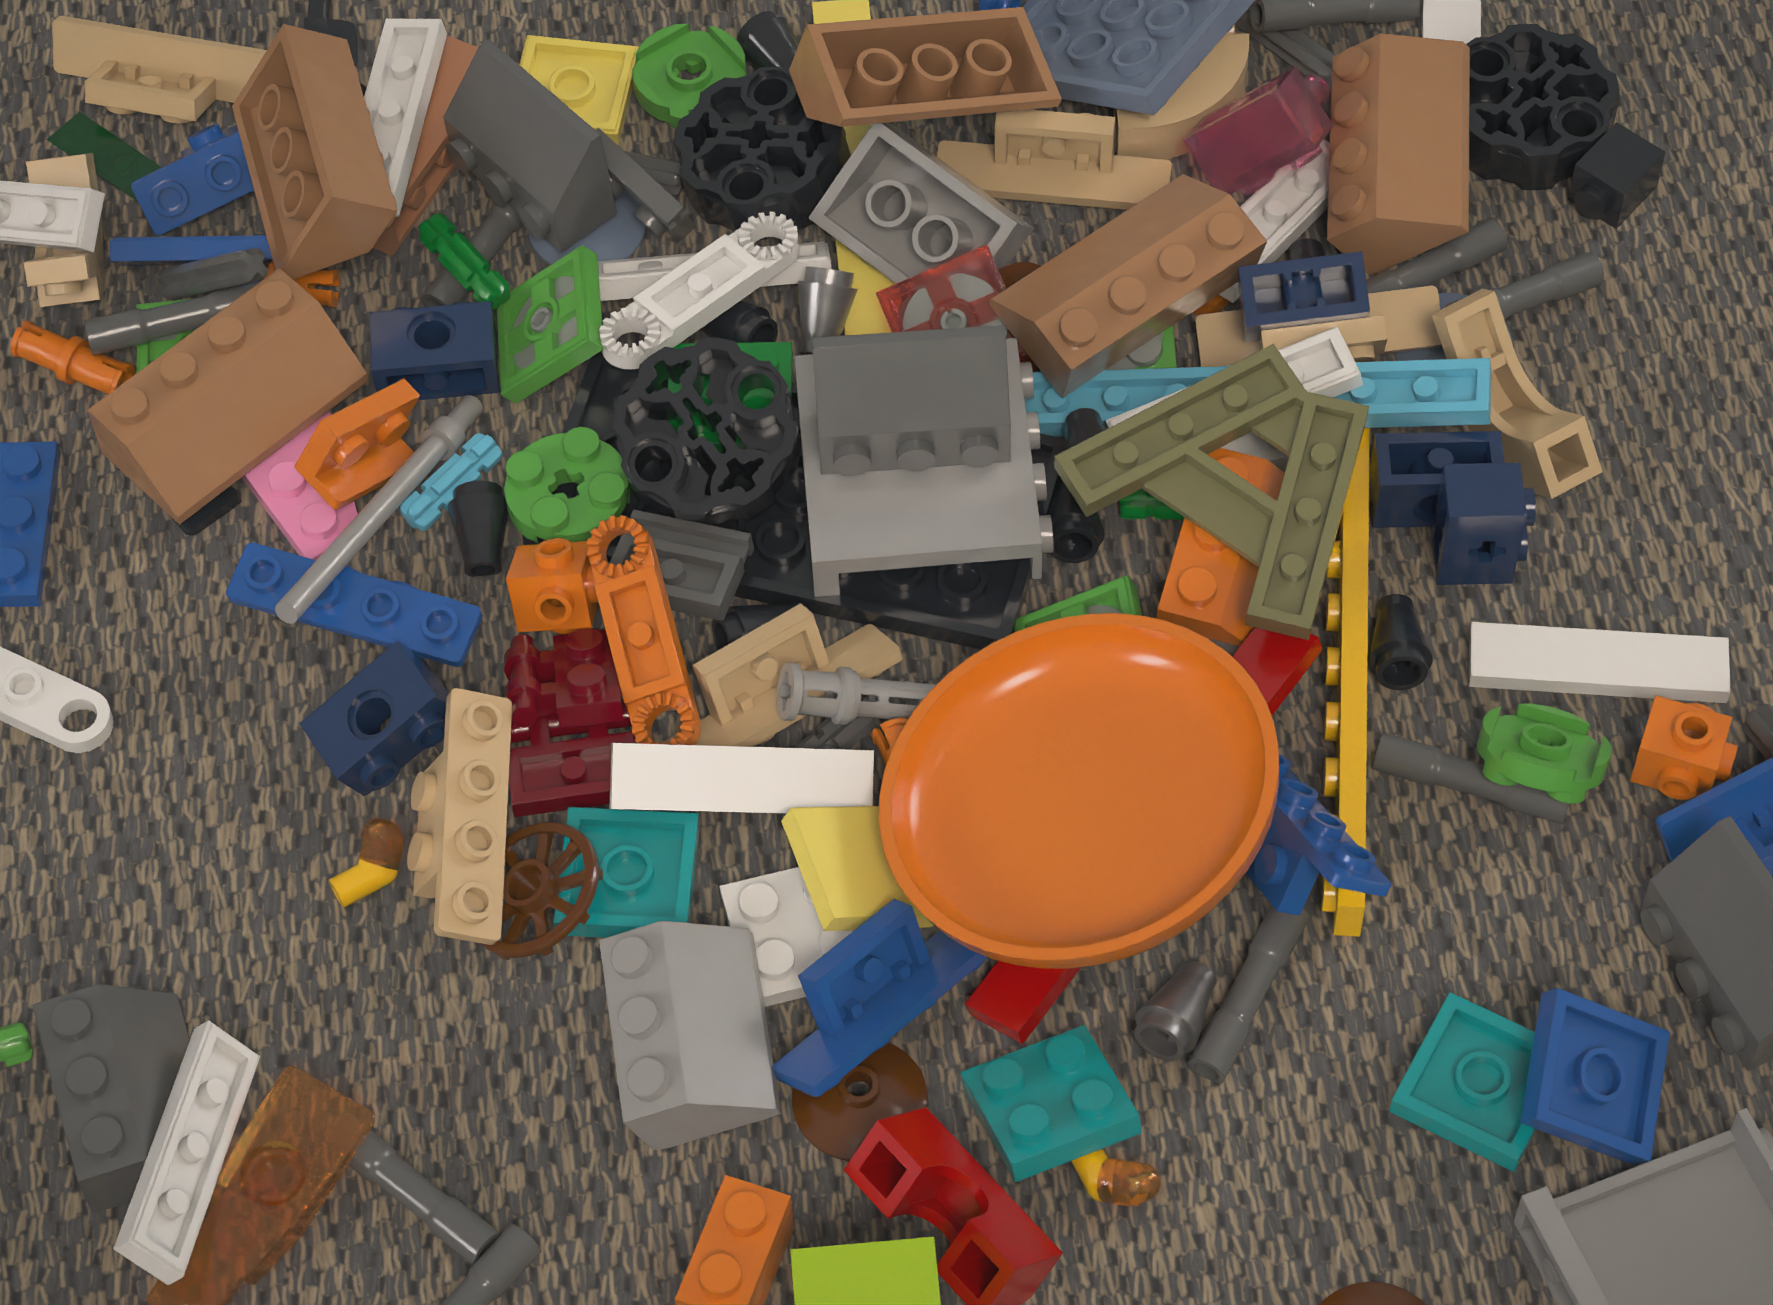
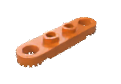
[586,515,701,745]

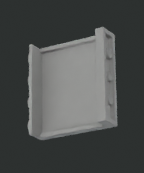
[794,338,1053,597]
[1514,1108,1773,1305]

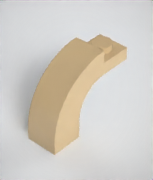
[1113,24,1249,160]
[24,153,105,307]
[1431,289,1603,499]

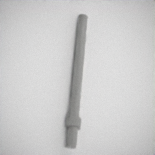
[275,395,483,624]

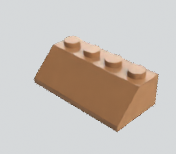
[789,7,1062,127]
[232,24,397,279]
[1327,33,1470,274]
[989,174,1267,398]
[87,268,369,525]

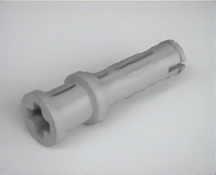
[777,662,937,725]

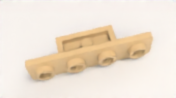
[52,16,267,124]
[937,109,1172,210]
[1195,286,1442,367]
[661,603,903,747]
[407,688,512,945]

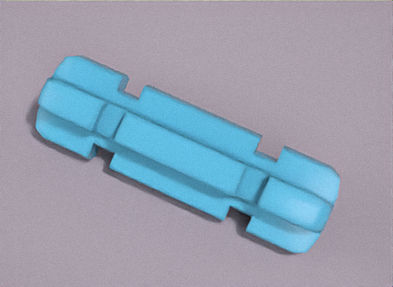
[399,433,503,531]

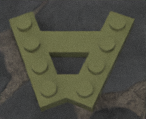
[1054,343,1369,640]

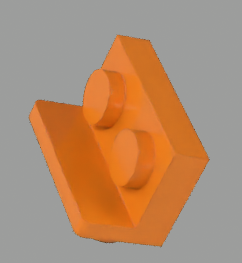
[294,379,420,509]

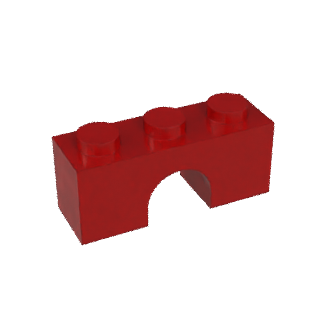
[844,1107,1063,1305]

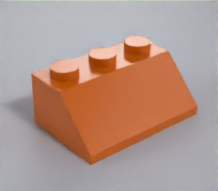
[1156,448,1285,646]

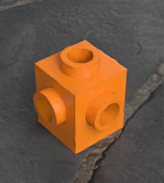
[506,538,599,634]
[1630,695,1738,800]

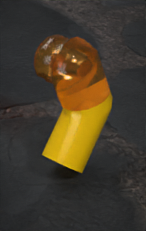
[328,818,405,909]
[1071,1149,1161,1206]

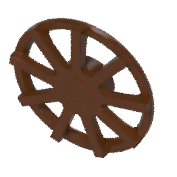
[480,822,603,960]

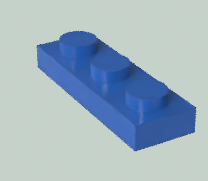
[0,441,61,607]

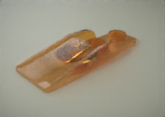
[147,1066,375,1305]

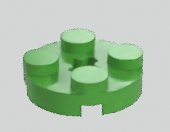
[632,23,746,129]
[504,427,631,543]
[1477,704,1612,804]

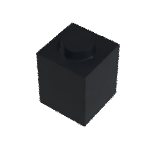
[1568,122,1666,229]

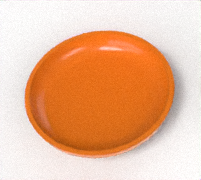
[879,613,1279,968]

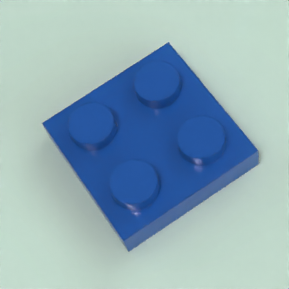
[1520,988,1670,1165]

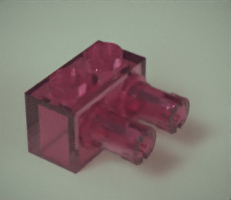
[1183,66,1334,195]

